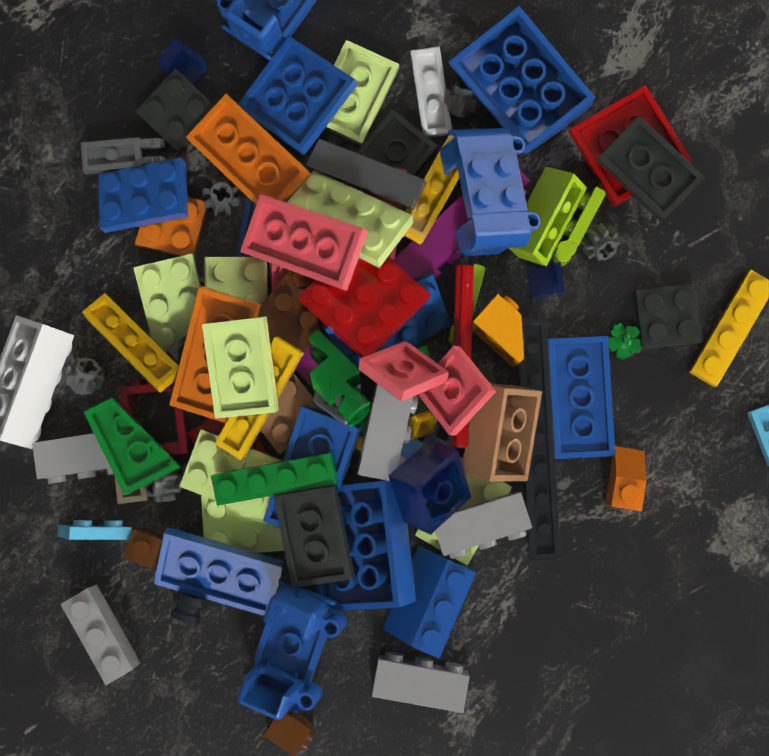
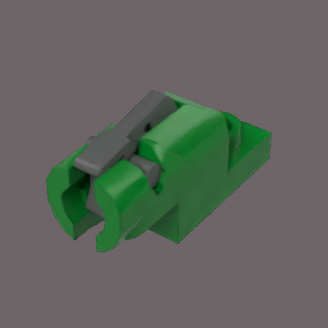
[309,330,371,428]

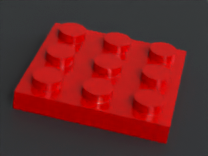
[568,85,692,207]
[299,257,431,358]

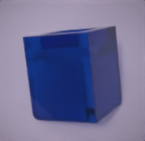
[157,38,208,86]
[526,262,565,300]

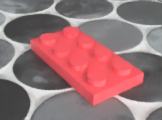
[240,194,368,291]

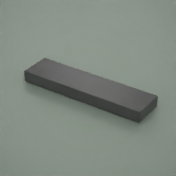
[306,139,426,210]

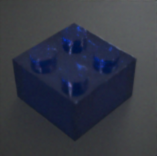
[388,439,472,535]

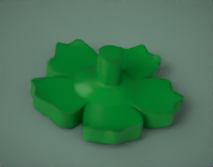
[608,323,642,360]

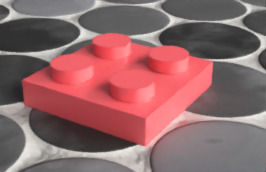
[358,341,449,402]
[418,346,496,436]

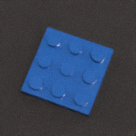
[238,36,358,156]

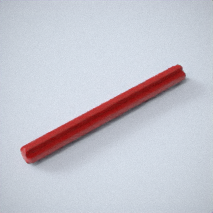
[450,264,474,448]

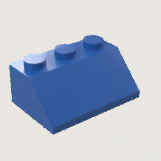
[383,545,476,658]

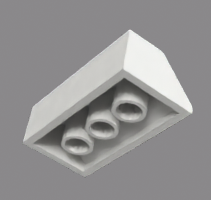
[0,315,74,449]

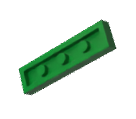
[211,452,338,506]

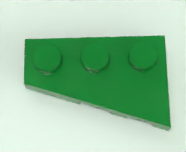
[84,398,182,495]

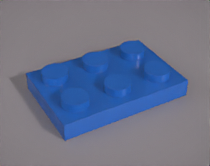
[99,158,189,233]

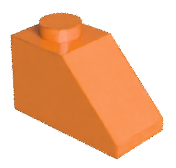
[605,446,647,512]

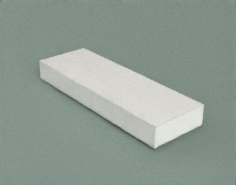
[410,46,452,138]

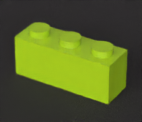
[509,167,587,267]

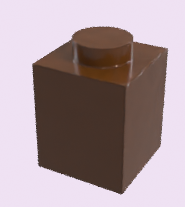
[123,527,163,569]
[263,711,314,756]

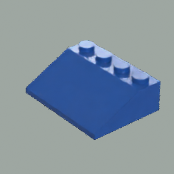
[449,6,595,155]
[315,478,416,611]

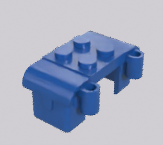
[217,0,317,61]
[440,128,541,257]
[238,578,347,720]

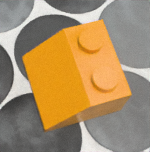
[472,294,524,367]

